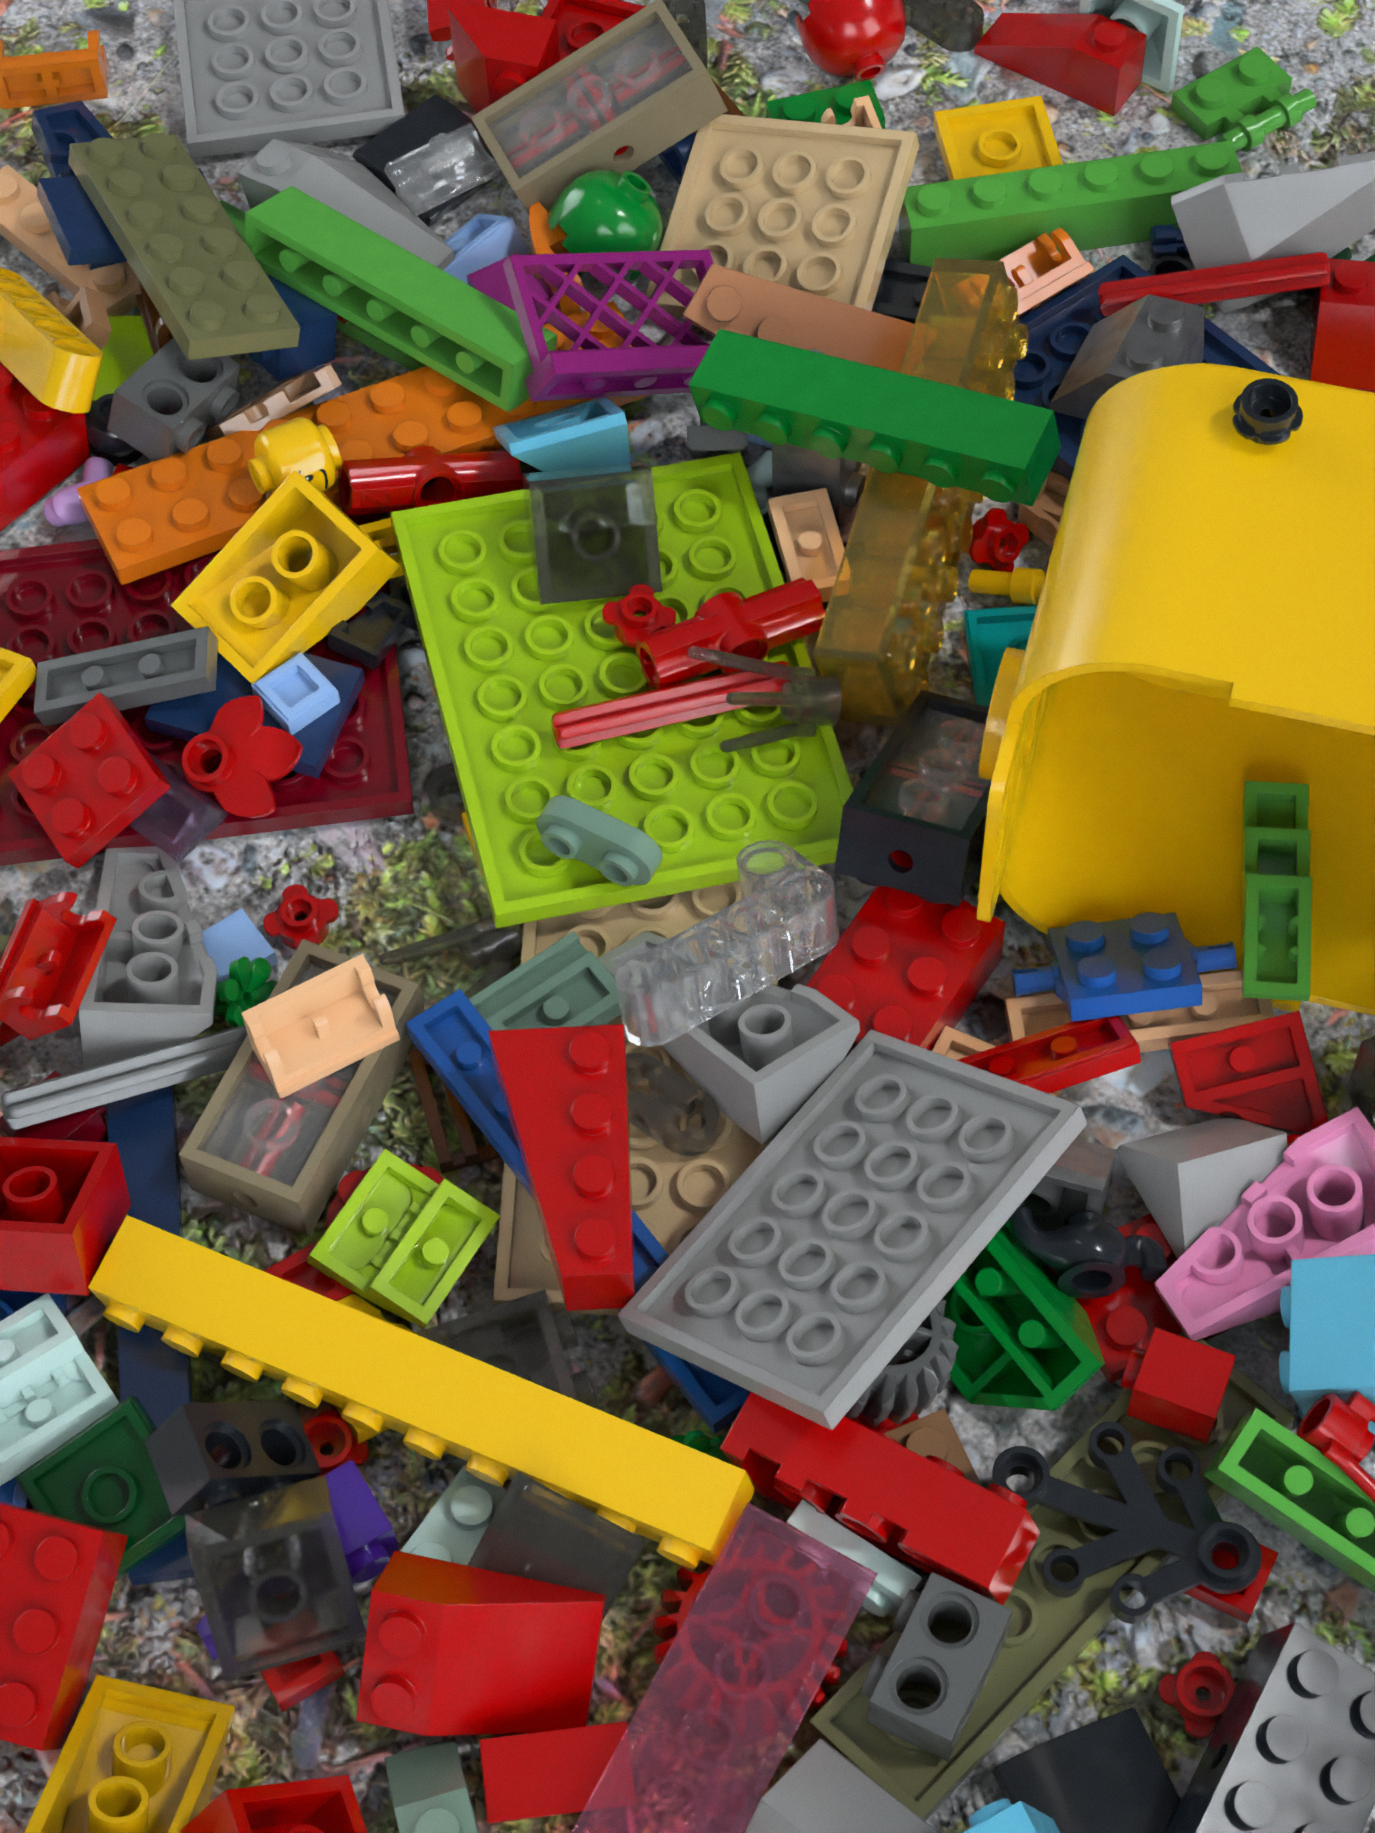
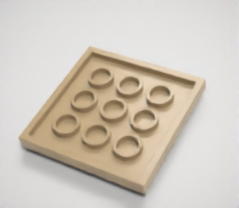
[645,114,919,318]

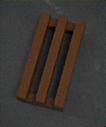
[407,1049,501,1174]

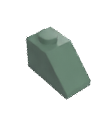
[384,1737,480,1833]

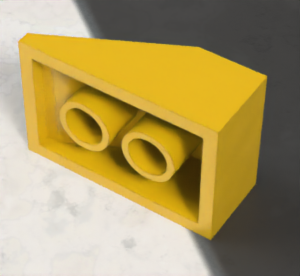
[171,470,400,684]
[24,1674,235,1833]

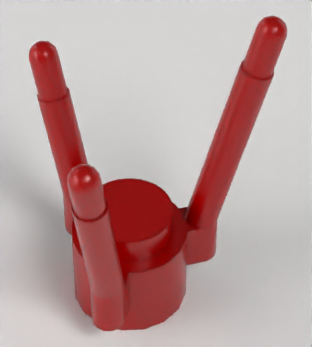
[1297,1391,1375,1503]

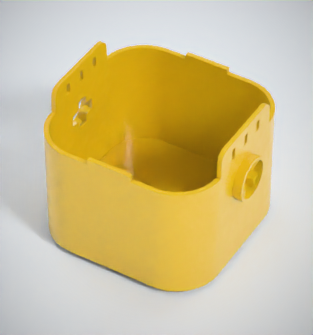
[977,363,1375,1016]

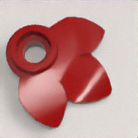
[182,695,303,818]

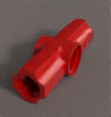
[338,445,523,516]
[636,577,827,689]

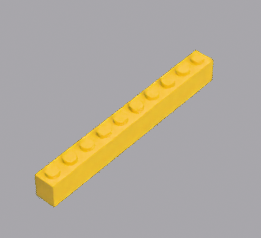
[88,1215,755,1569]

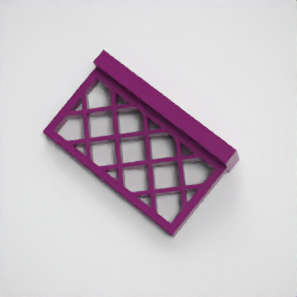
[502,249,714,401]

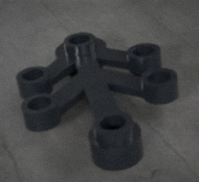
[991,1421,1262,1624]

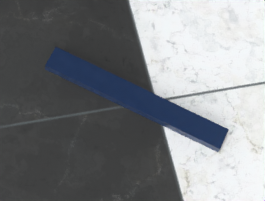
[107,1085,203,1585]

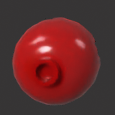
[795,0,906,81]

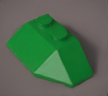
[942,1220,1105,1411]

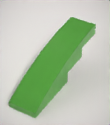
[1241,781,1312,1001]

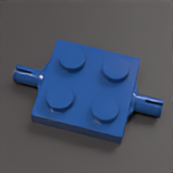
[1012,912,1237,1022]

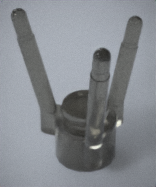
[688,646,841,753]
[379,914,522,999]

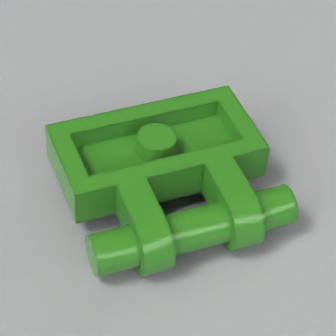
[1170,46,1316,152]

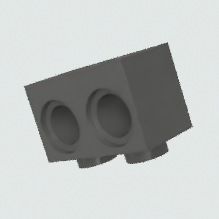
[107,337,241,461]
[861,1572,1013,1762]

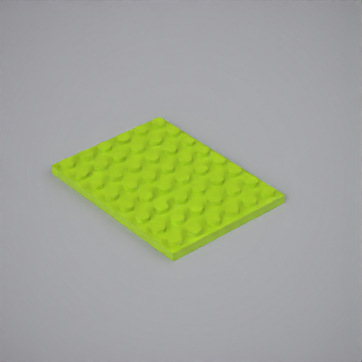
[391,452,854,928]

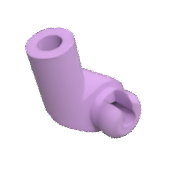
[43,457,114,527]

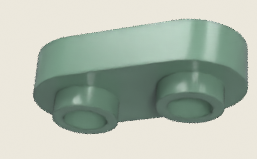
[536,795,663,886]

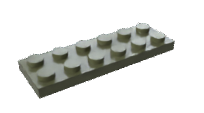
[68,133,300,360]

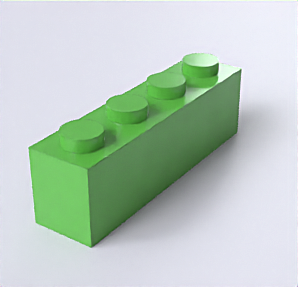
[1203,1408,1375,1593]

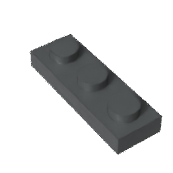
[34,626,218,726]

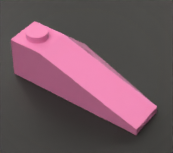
[1155,1107,1375,1341]

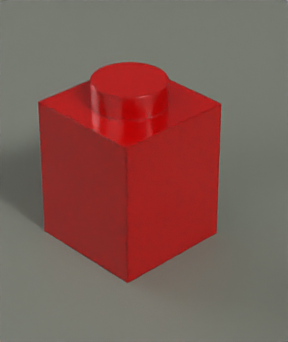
[1120,1327,1236,1444]

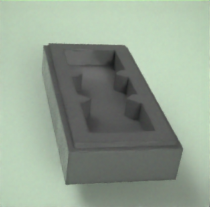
[687,419,748,458]

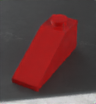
[974,13,1147,116]

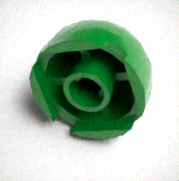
[548,170,663,281]

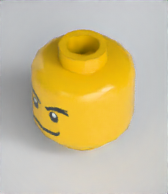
[248,417,342,494]

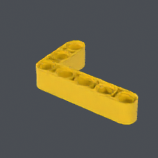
[0,267,103,414]

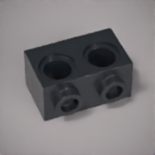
[144,1400,322,1519]

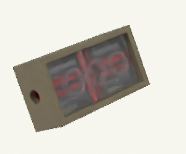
[471,0,728,215]
[179,939,425,1237]

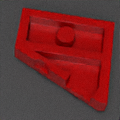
[1168,1011,1329,1134]

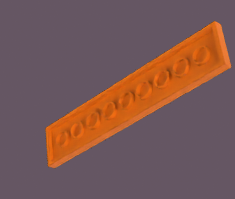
[76,301,650,585]

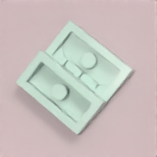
[0,1293,119,1486]

